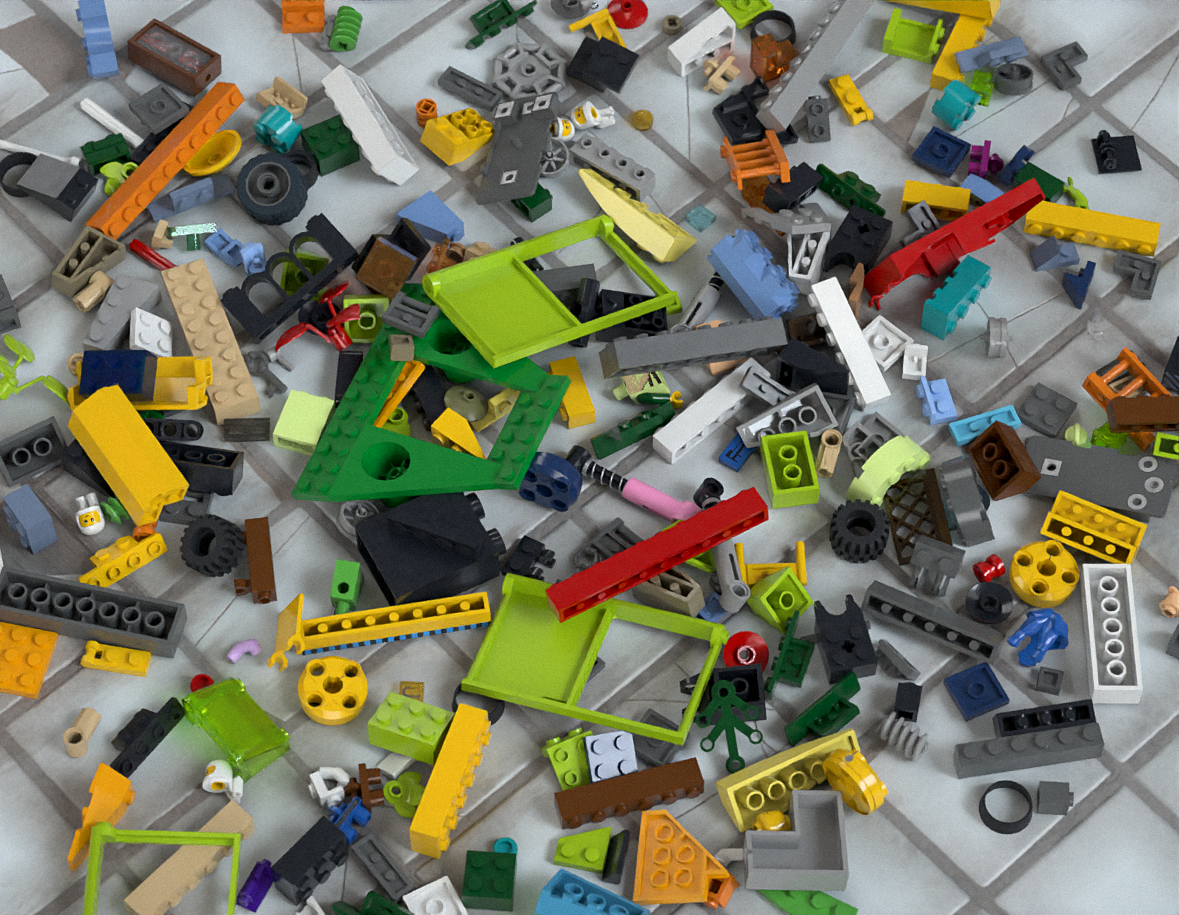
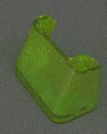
[182,677,290,783]

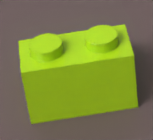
[343,294,390,344]

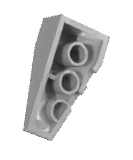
[736,382,839,448]

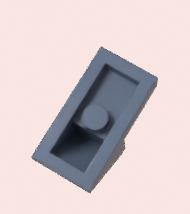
[1030,236,1080,272]

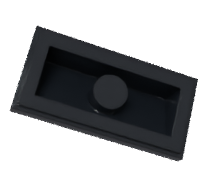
[601,829,630,885]

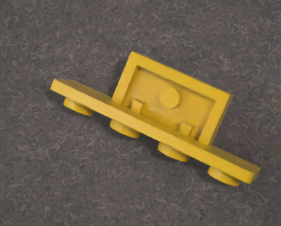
[78,532,168,588]

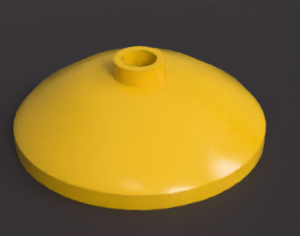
[183,130,242,177]

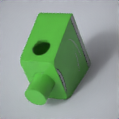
[330,559,364,615]

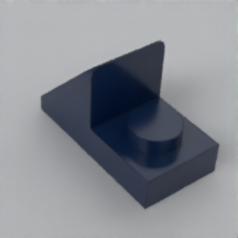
[1062,261,1096,310]

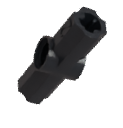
[568,278,600,348]

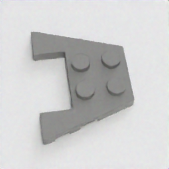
[741,202,831,235]

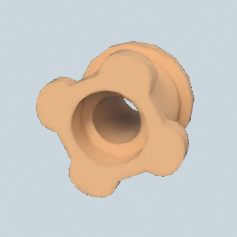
[1159,586,1179,618]

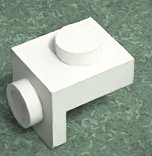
[902,344,928,380]
[308,771,345,809]

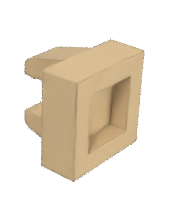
[150,219,177,251]

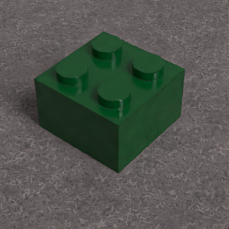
[300,115,360,177]
[462,850,517,912]

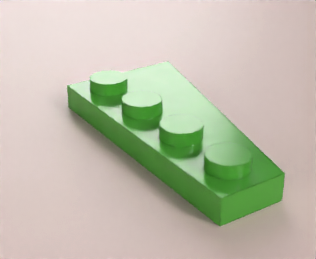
[757,889,858,915]

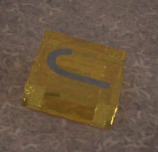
[399,681,425,702]

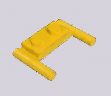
[568,8,628,49]
[734,541,807,589]

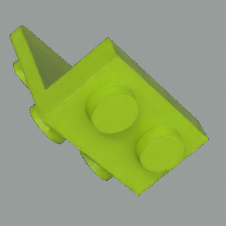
[540,727,593,791]

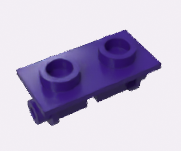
[236,859,274,913]

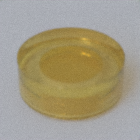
[632,110,653,131]

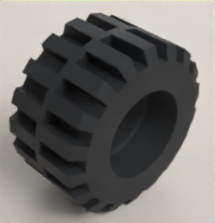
[829,499,890,563]
[179,514,245,577]

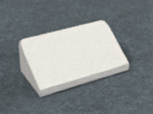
[377,752,418,781]

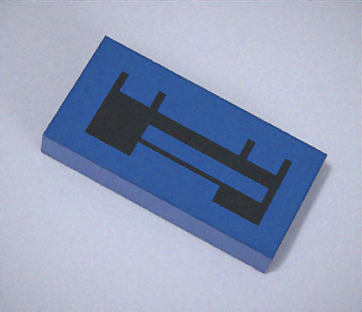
[718,433,758,472]

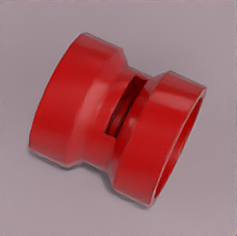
[973,554,1006,583]

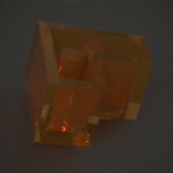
[750,33,798,83]

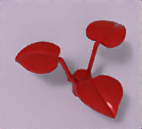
[275,280,360,352]

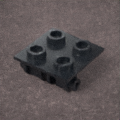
[1091,130,1142,174]

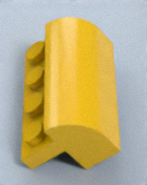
[1040,490,1148,565]

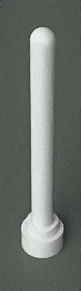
[0,140,84,169]

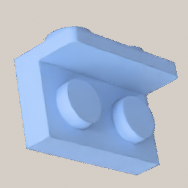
[916,376,957,425]

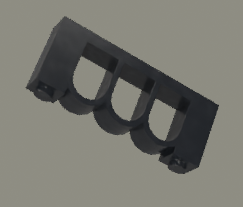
[220,213,359,344]

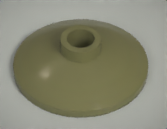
[444,385,488,422]

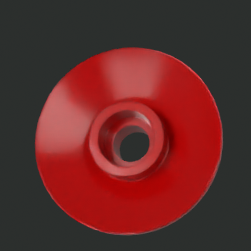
[607,0,648,29]
[723,631,769,672]

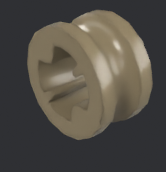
[662,15,682,35]

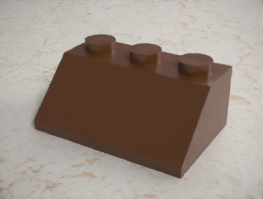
[965,420,1042,501]

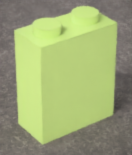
[273,390,336,456]

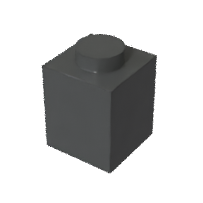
[1037,781,1074,816]

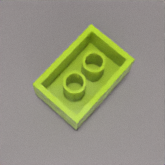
[760,430,820,509]
[368,691,455,766]

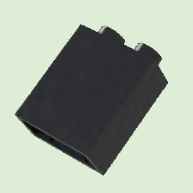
[355,492,507,606]

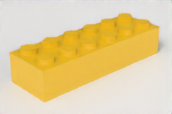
[409,703,491,859]

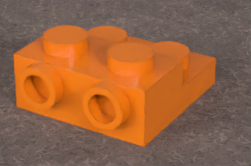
[282,0,325,34]

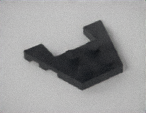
[712,76,799,146]

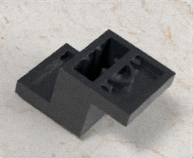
[566,36,640,94]
[351,218,432,294]

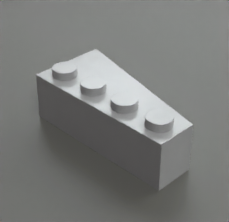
[82,273,162,357]

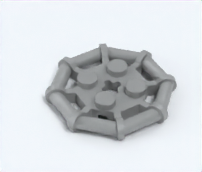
[491,41,568,101]

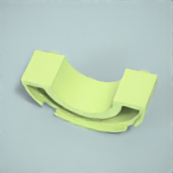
[846,435,931,507]

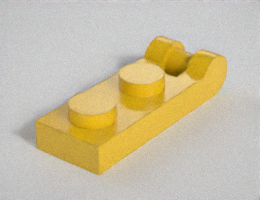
[829,74,874,126]
[80,640,152,677]

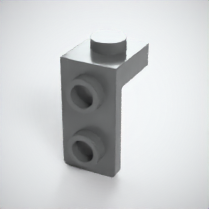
[803,95,831,143]

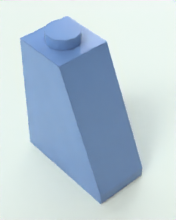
[396,190,465,247]

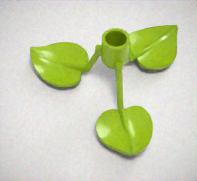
[0,334,71,409]

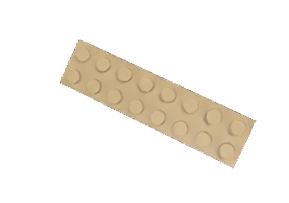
[161,258,261,426]

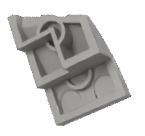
[842,412,905,479]

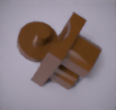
[343,763,384,813]

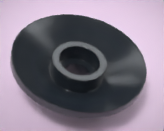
[298,300,342,336]
[966,582,1013,624]

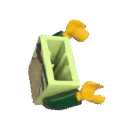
[612,371,684,409]

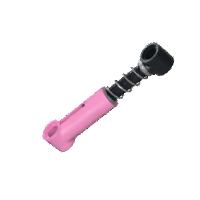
[564,445,701,524]

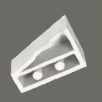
[667,7,736,77]
[787,231,831,295]

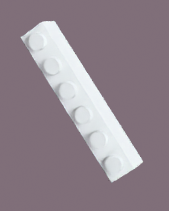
[807,277,891,412]
[653,357,770,465]

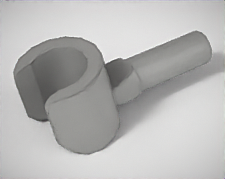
[266,347,295,371]

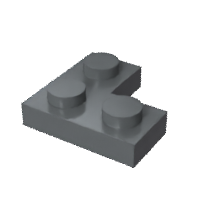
[1040,41,1088,91]
[899,200,941,248]
[1112,250,1162,301]

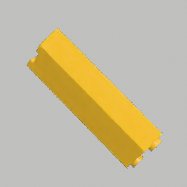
[67,356,213,410]
[67,385,189,526]

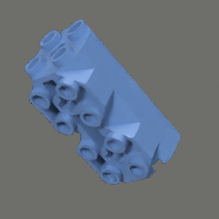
[706,229,800,321]

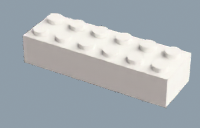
[322,64,419,186]
[1079,564,1143,704]

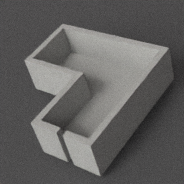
[743,790,849,891]

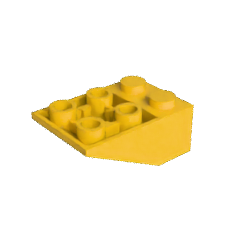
[420,108,495,166]
[431,407,486,460]

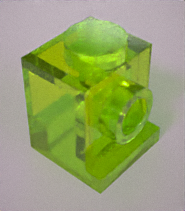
[970,70,994,107]
[1090,421,1128,449]

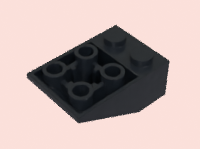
[595,289,668,343]
[775,338,850,395]

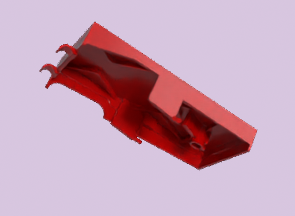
[863,178,1046,311]

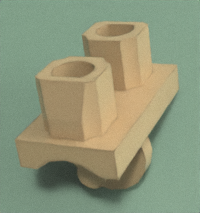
[702,55,740,95]

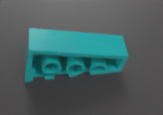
[920,255,992,340]

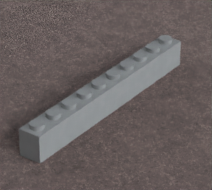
[756,0,875,133]

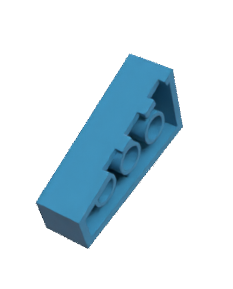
[534,868,650,915]

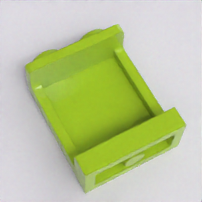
[882,8,945,64]

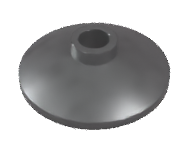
[550,0,592,19]

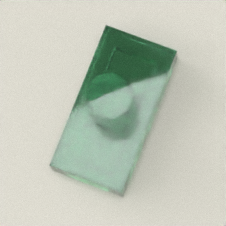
[167,223,217,251]

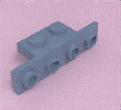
[954,36,1028,73]
[147,174,236,223]

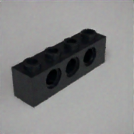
[992,699,1096,738]

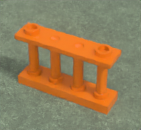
[720,129,790,190]
[1082,347,1172,452]

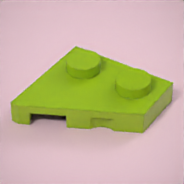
[554,827,612,874]

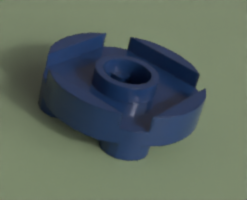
[998,144,1035,186]

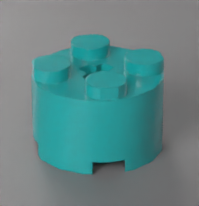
[931,79,981,131]
[253,105,303,155]

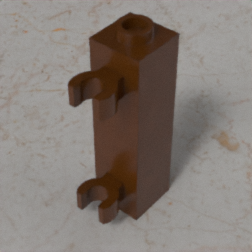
[234,517,277,604]

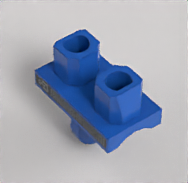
[327,797,371,845]

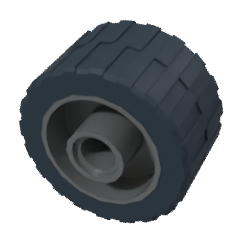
[236,152,308,225]

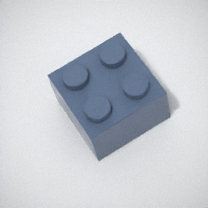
[3,484,58,554]

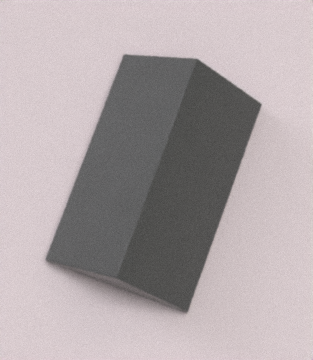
[0,416,68,487]

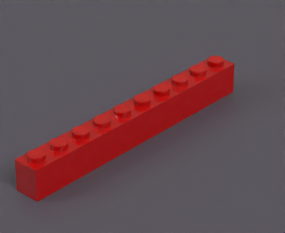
[545,487,769,623]

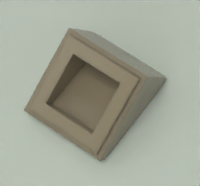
[389,335,414,361]

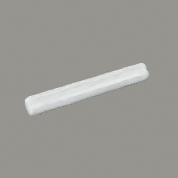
[80,98,144,150]

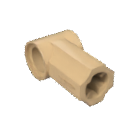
[73,270,114,313]
[815,429,842,478]
[63,707,102,758]

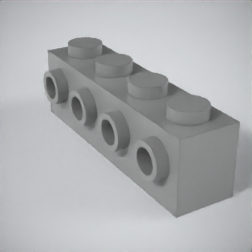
[570,133,655,203]

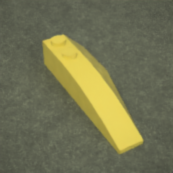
[578,169,697,263]
[715,728,861,833]

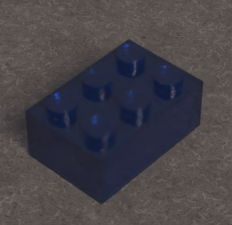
[79,350,158,402]

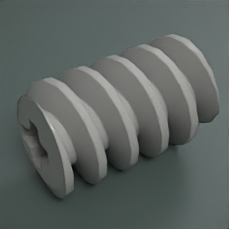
[875,712,929,762]

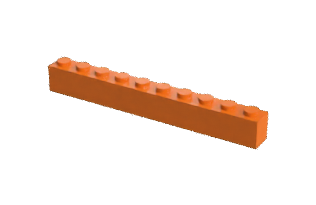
[84,81,245,240]

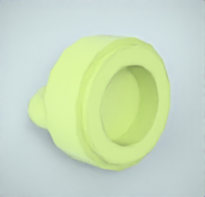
[1064,423,1088,447]

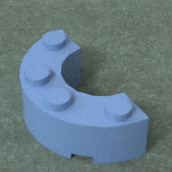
[75,0,119,80]

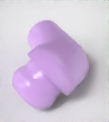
[225,639,261,665]

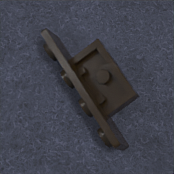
[774,312,828,356]

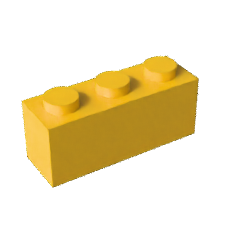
[900,180,971,221]
[546,356,595,429]

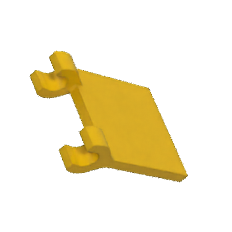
[266,593,305,672]

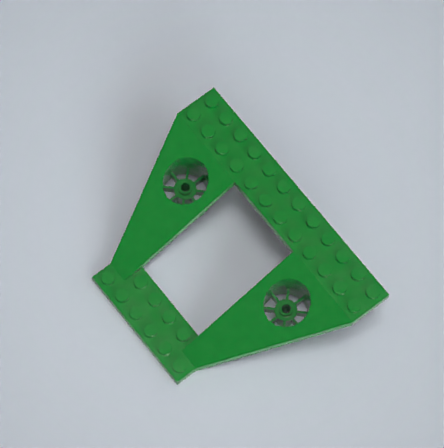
[291,283,571,509]

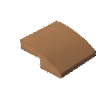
[847,263,864,321]

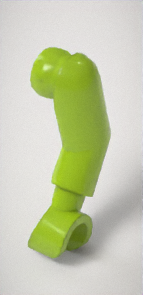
[1063,177,1089,209]

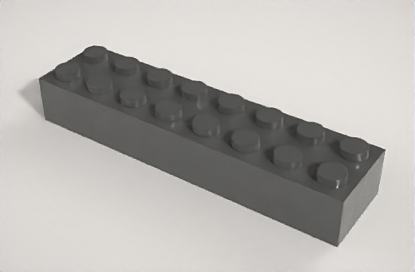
[599,316,787,379]
[0,567,187,659]

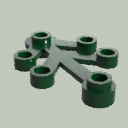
[696,680,763,774]

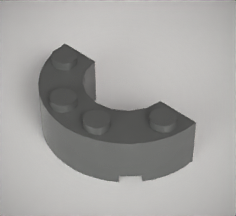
[939,454,995,547]

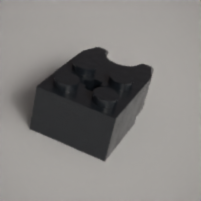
[823,205,893,276]
[813,594,878,684]
[679,664,767,725]

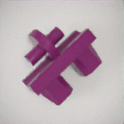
[967,140,1004,180]

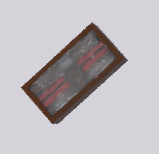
[127,18,222,97]

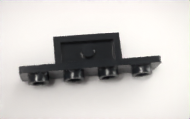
[110,697,187,779]

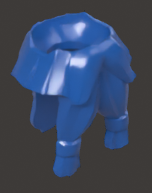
[1006,608,1069,668]

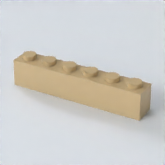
[124,800,255,915]

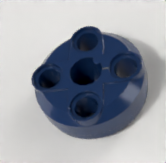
[518,452,583,512]

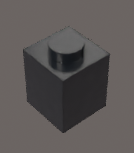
[894,682,922,722]

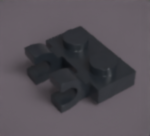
[501,535,556,581]

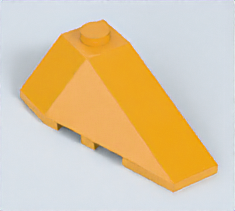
[67,762,136,871]

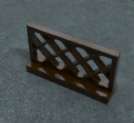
[883,468,953,566]

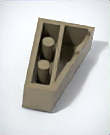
[52,225,126,297]
[631,567,705,618]

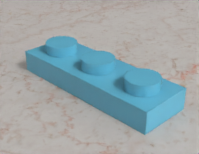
[948,405,1021,447]

